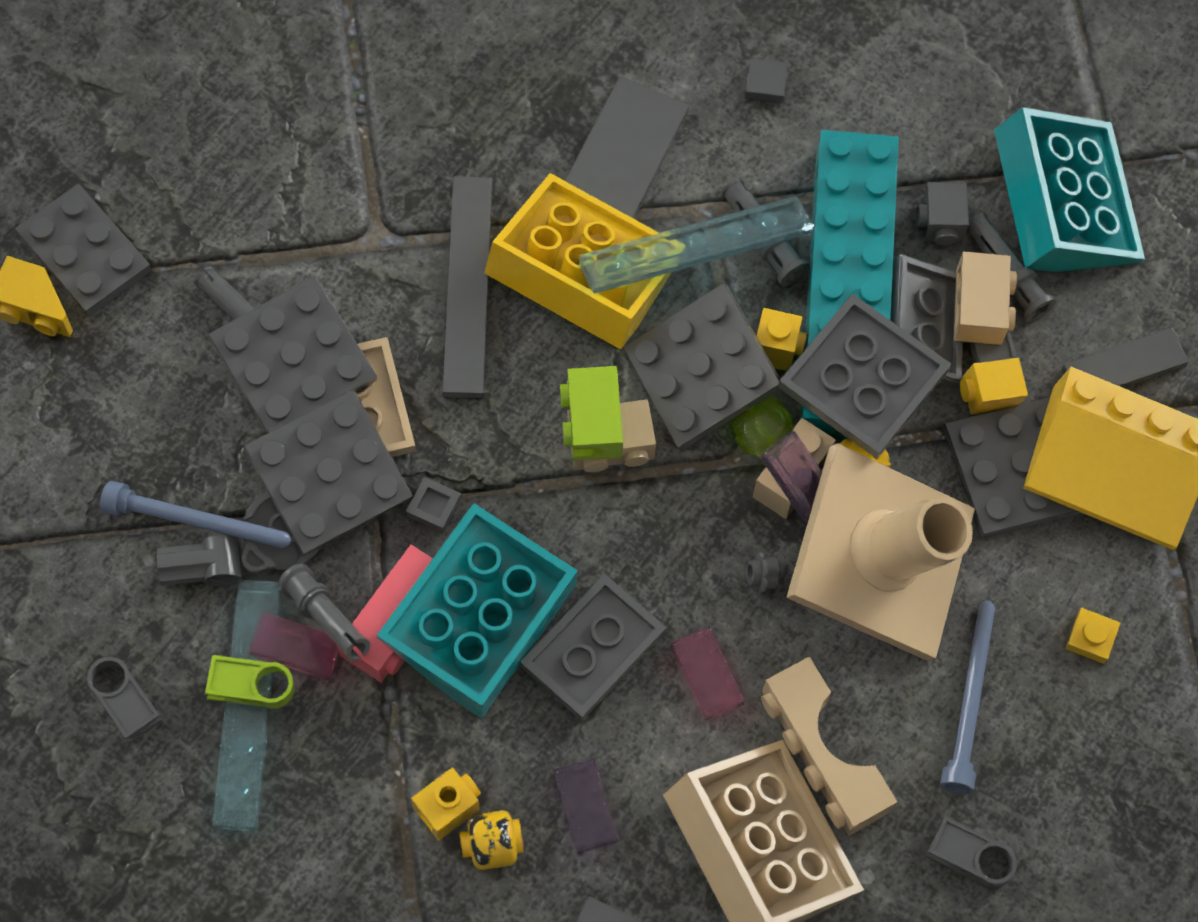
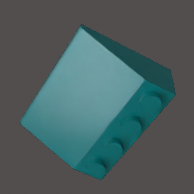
[994,107,1145,272]
[376,503,578,719]

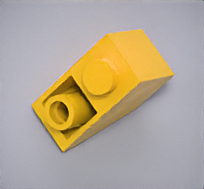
[0,256,73,337]

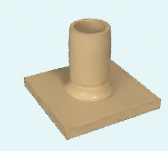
[786,443,975,661]

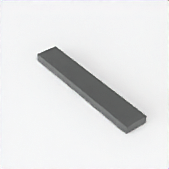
[443,176,492,399]

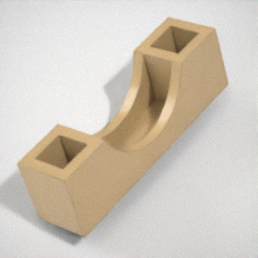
[761,656,898,836]

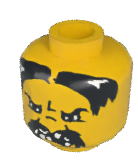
[459,810,524,870]

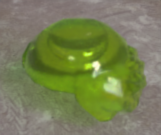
[732,395,794,458]

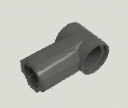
[157,535,242,587]

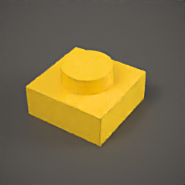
[1065,607,1120,664]

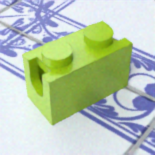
[560,366,623,461]

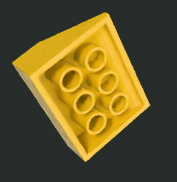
[484,173,686,350]
[1023,367,1198,551]

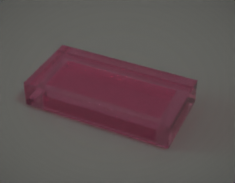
[248,612,339,680]
[671,627,745,721]

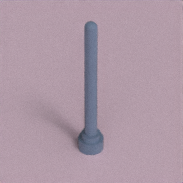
[100,481,291,548]
[940,600,995,794]

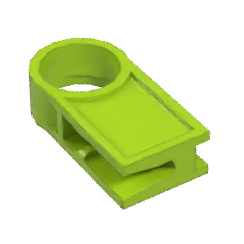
[205,655,295,709]

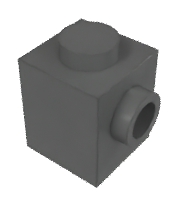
[916,182,969,246]

